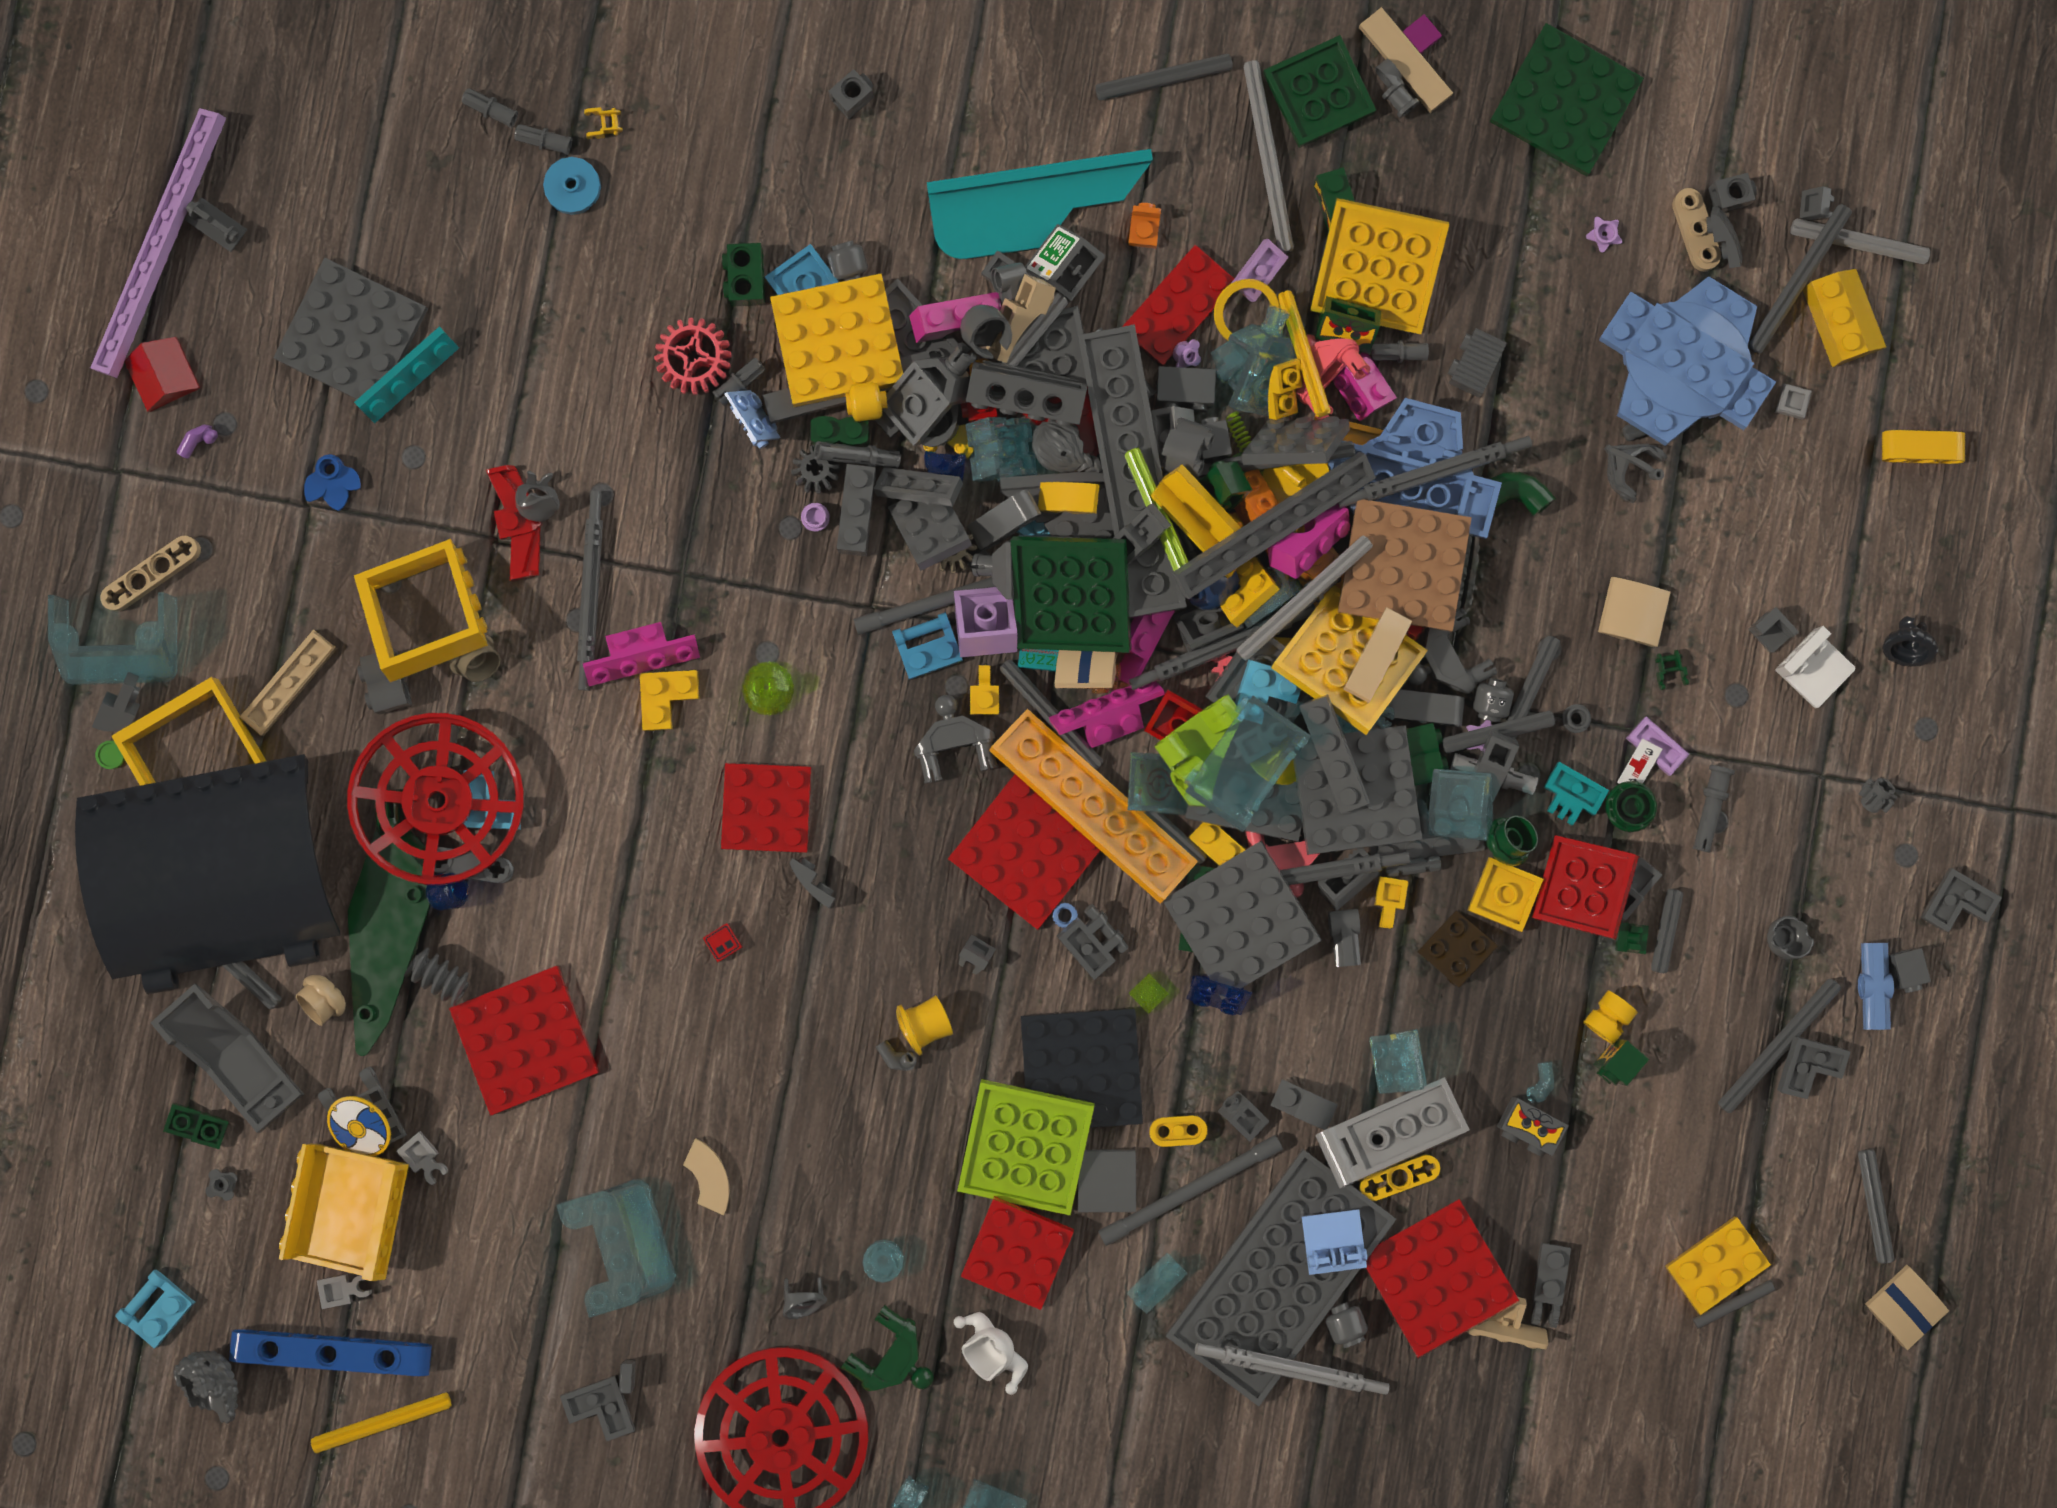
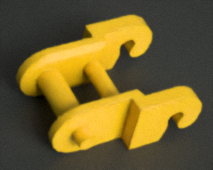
[584,107,623,139]

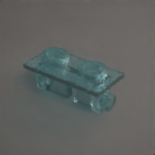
[1127,1252,1188,1314]

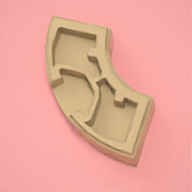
[683,1138,730,1215]

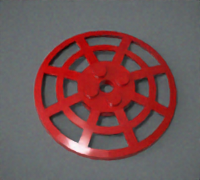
[347,713,524,885]
[695,1347,869,1508]

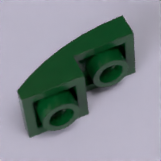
[163,1103,229,1149]

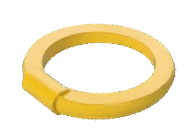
[1214,279,1280,348]

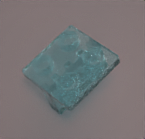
[1370,1029,1427,1094]

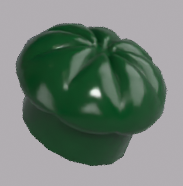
[1606,781,1657,832]
[1486,816,1538,866]

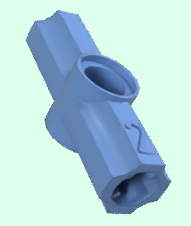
[1858,943,1894,1030]

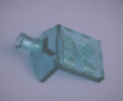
[1228,305,1297,416]

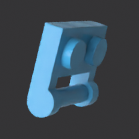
[892,612,963,680]

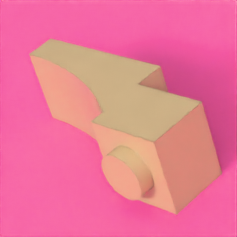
[986,274,1056,363]

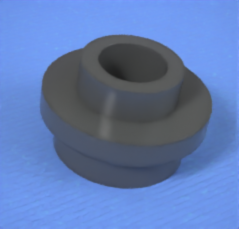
[1562,704,1591,733]

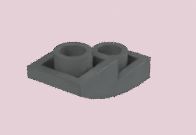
[1706,206,1743,268]
[790,857,836,909]

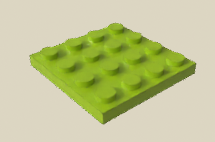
[957,1079,1095,1215]

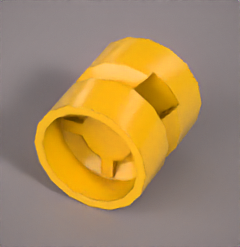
[1583,990,1638,1045]

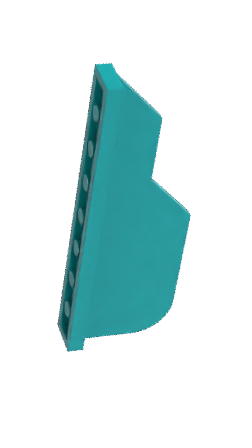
[927,149,1153,259]

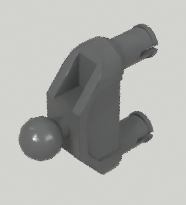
[1407,608,1497,694]
[914,695,999,784]

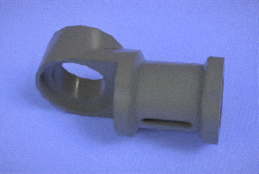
[1375,59,1419,118]

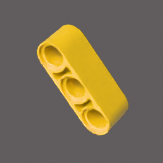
[1882,430,1965,464]

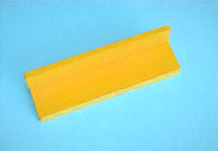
[1151,464,1241,578]

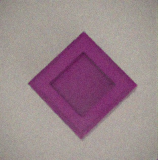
[1403,14,1442,54]

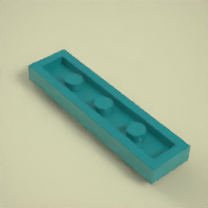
[354,326,459,423]

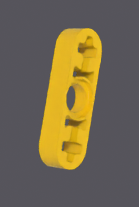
[1358,1154,1440,1201]

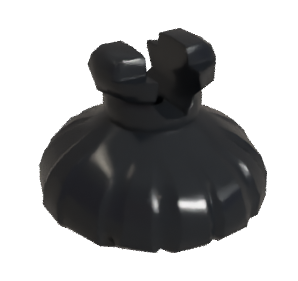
[1882,616,1938,667]

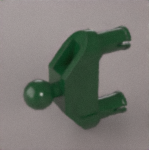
[841,1304,934,1391]

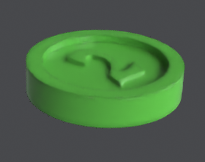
[95,741,125,769]

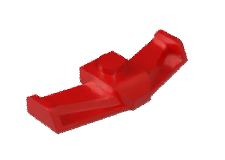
[485,465,542,582]

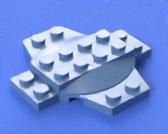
[1599,277,1776,446]
[1327,398,1502,539]

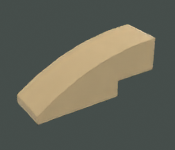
[1343,607,1412,703]

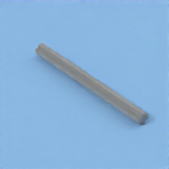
[1244,60,1294,253]

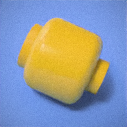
[845,382,888,422]

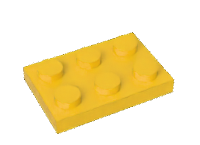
[1665,1216,1771,1315]

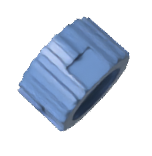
[1052,903,1078,928]

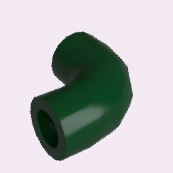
[1490,472,1556,516]

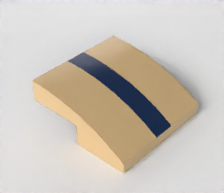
[1055,650,1118,688]
[1865,1265,1949,1350]

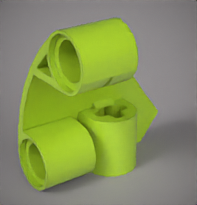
[1154,694,1244,807]

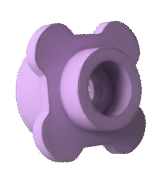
[1173,339,1201,368]

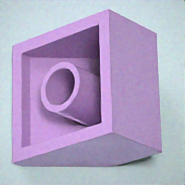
[954,587,1017,657]

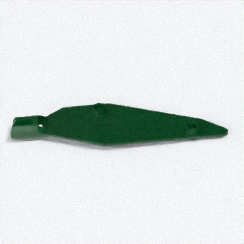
[348,789,430,1056]

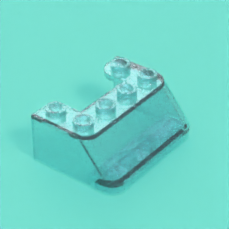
[556,1179,675,1318]

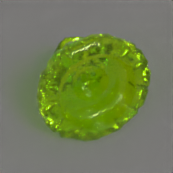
[742,662,794,715]

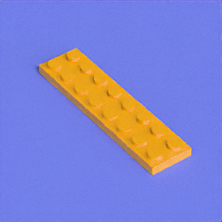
[989,709,1198,904]

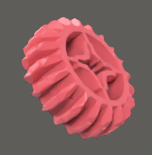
[654,318,732,395]

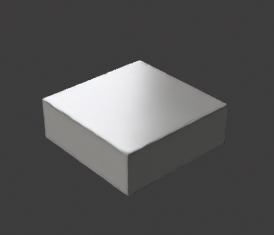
[1775,383,1812,419]

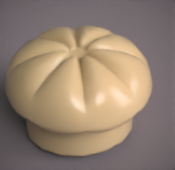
[296,975,346,1026]

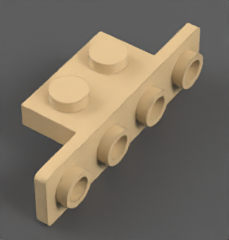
[1467,1297,1548,1349]

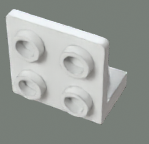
[1775,626,1855,708]

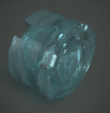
[863,1239,904,1283]
[890,1475,929,1508]

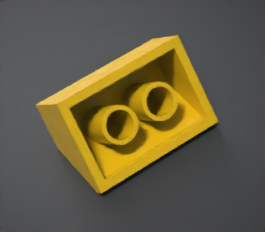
[1803,269,1886,368]

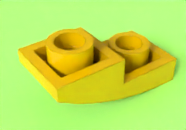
[1268,359,1302,420]
[1038,482,1099,514]

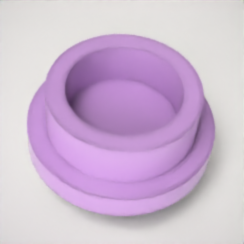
[801,503,830,532]

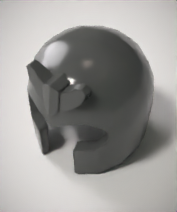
[960,304,1012,358]

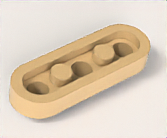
[1672,188,1721,272]

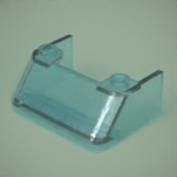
[48,592,177,685]

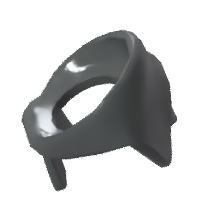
[515,471,559,521]
[783,1277,827,1320]

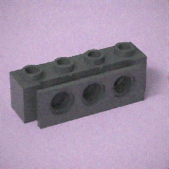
[966,360,1087,426]

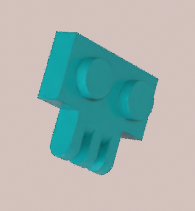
[1544,762,1609,825]

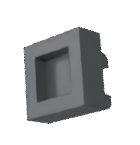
[1800,186,1834,221]
[959,935,996,975]

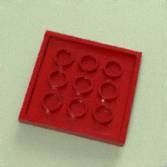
[948,774,1100,930]
[449,966,599,1116]
[1366,1199,1520,1359]

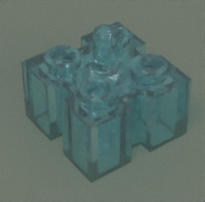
[966,417,1037,481]

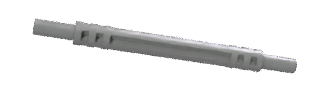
[1195,1343,1389,1395]

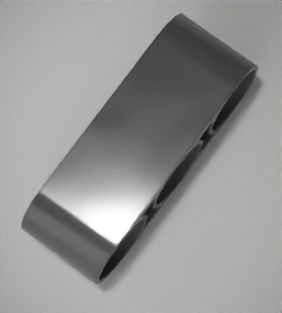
[967,489,1042,552]
[1380,690,1465,727]

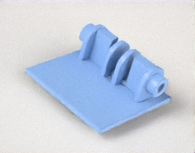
[725,390,780,449]
[1302,1209,1367,1275]

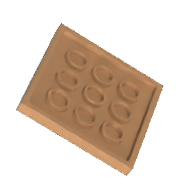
[1338,499,1472,632]

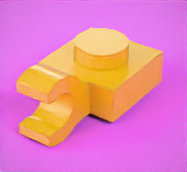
[970,665,999,715]
[1374,876,1408,929]

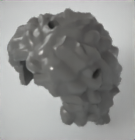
[173,1350,239,1424]

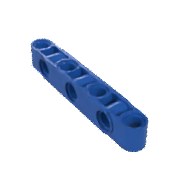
[229,1329,432,1376]

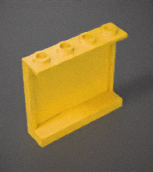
[279,1143,409,1281]

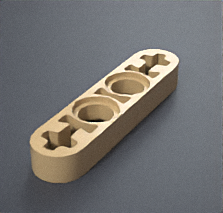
[100,536,201,612]

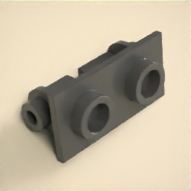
[185,197,247,252]

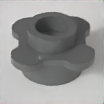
[205,1169,238,1201]

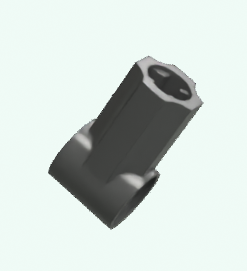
[991,262,1027,305]
[1328,909,1361,967]

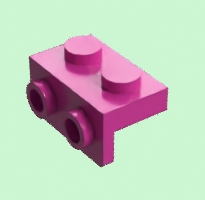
[1332,352,1397,421]

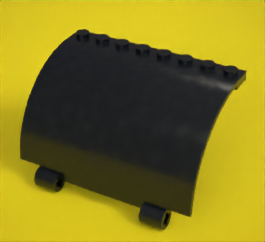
[75,754,340,995]

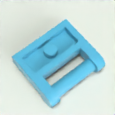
[115,1270,195,1349]

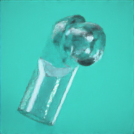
[1526,1062,1555,1103]

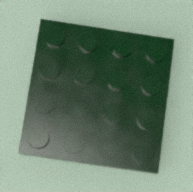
[1489,23,1644,177]
[1010,536,1132,653]

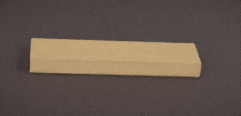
[1359,7,1453,113]
[239,630,337,736]

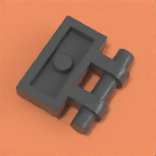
[1056,904,1129,980]

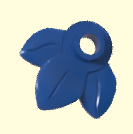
[304,454,361,511]

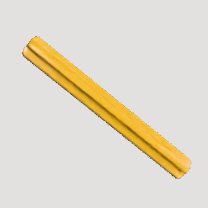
[1278,290,1331,418]
[311,1393,452,1453]

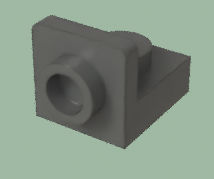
[1218,1091,1269,1142]

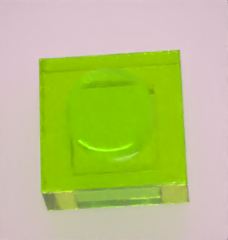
[1128,973,1169,1014]

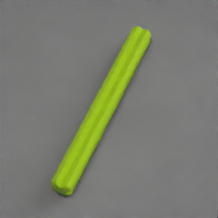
[1125,448,1188,571]

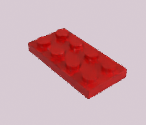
[1122,245,1234,367]

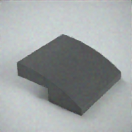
[1078,1149,1136,1212]

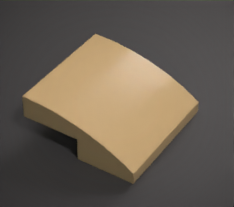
[1598,577,1670,647]

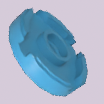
[543,157,601,215]

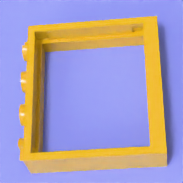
[354,539,488,683]
[112,677,266,786]

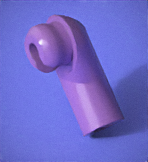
[176,424,218,459]

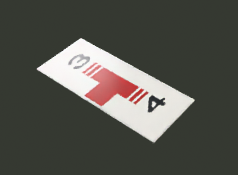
[1617,738,1663,784]

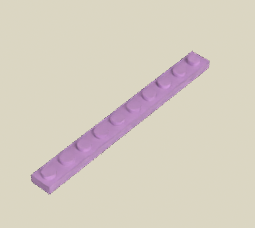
[90,108,226,378]

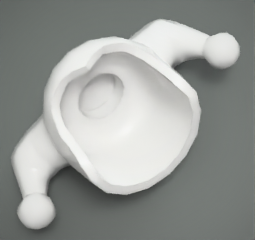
[954,1312,1028,1395]

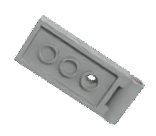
[1315,1077,1469,1189]

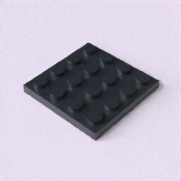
[1020,1008,1143,1128]

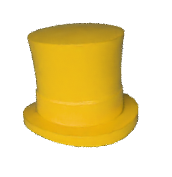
[896,995,953,1056]

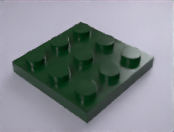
[1263,35,1376,148]

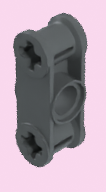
[434,847,514,883]

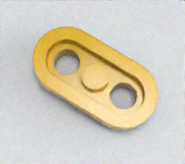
[1149,1115,1207,1147]

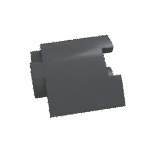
[1161,417,1214,478]

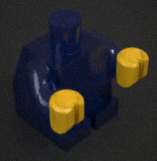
[923,443,968,482]

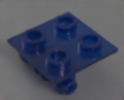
[1186,975,1252,1015]

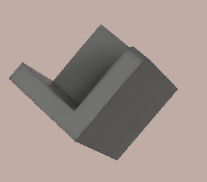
[1748,607,1799,653]

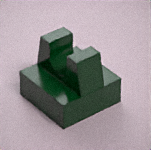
[1615,922,1649,954]

